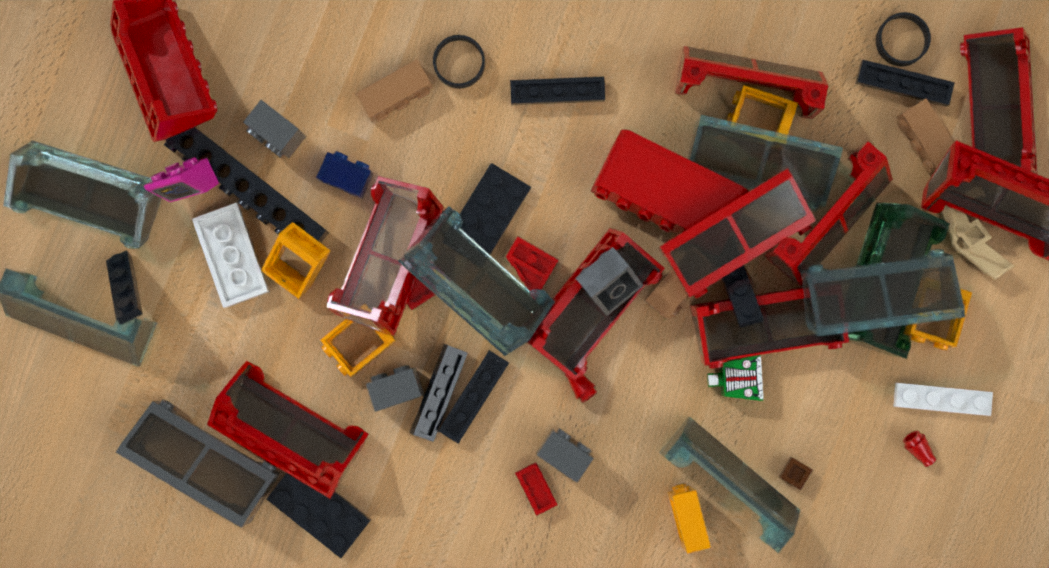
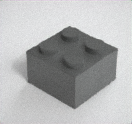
[243,100,306,158]
[576,247,644,316]
[366,365,424,412]
[536,428,594,483]

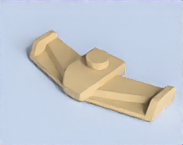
[940,190,1014,280]

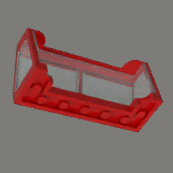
[326,176,444,336]

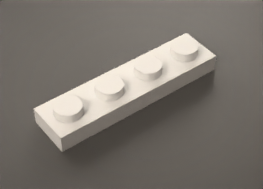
[893,383,993,416]

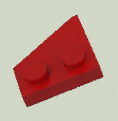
[506,236,559,299]

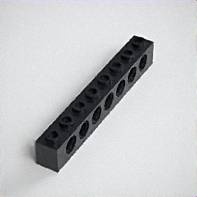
[163,127,330,243]

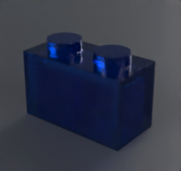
[316,151,373,199]

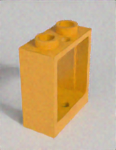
[724,85,798,151]
[261,222,331,299]
[904,278,972,351]
[320,303,397,377]
[668,483,711,554]

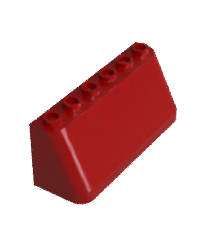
[110,0,218,142]
[590,129,749,255]

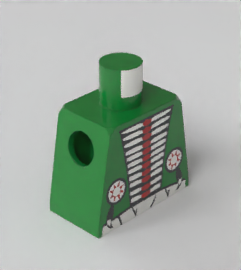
[707,355,764,401]

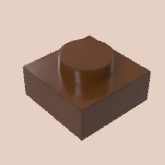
[779,457,813,490]

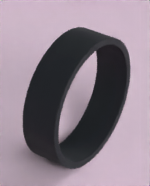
[876,12,931,66]
[433,35,485,89]

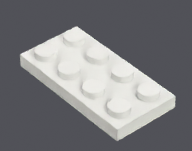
[192,203,270,308]

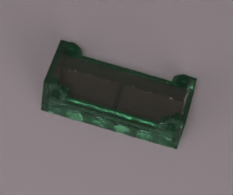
[835,202,950,359]

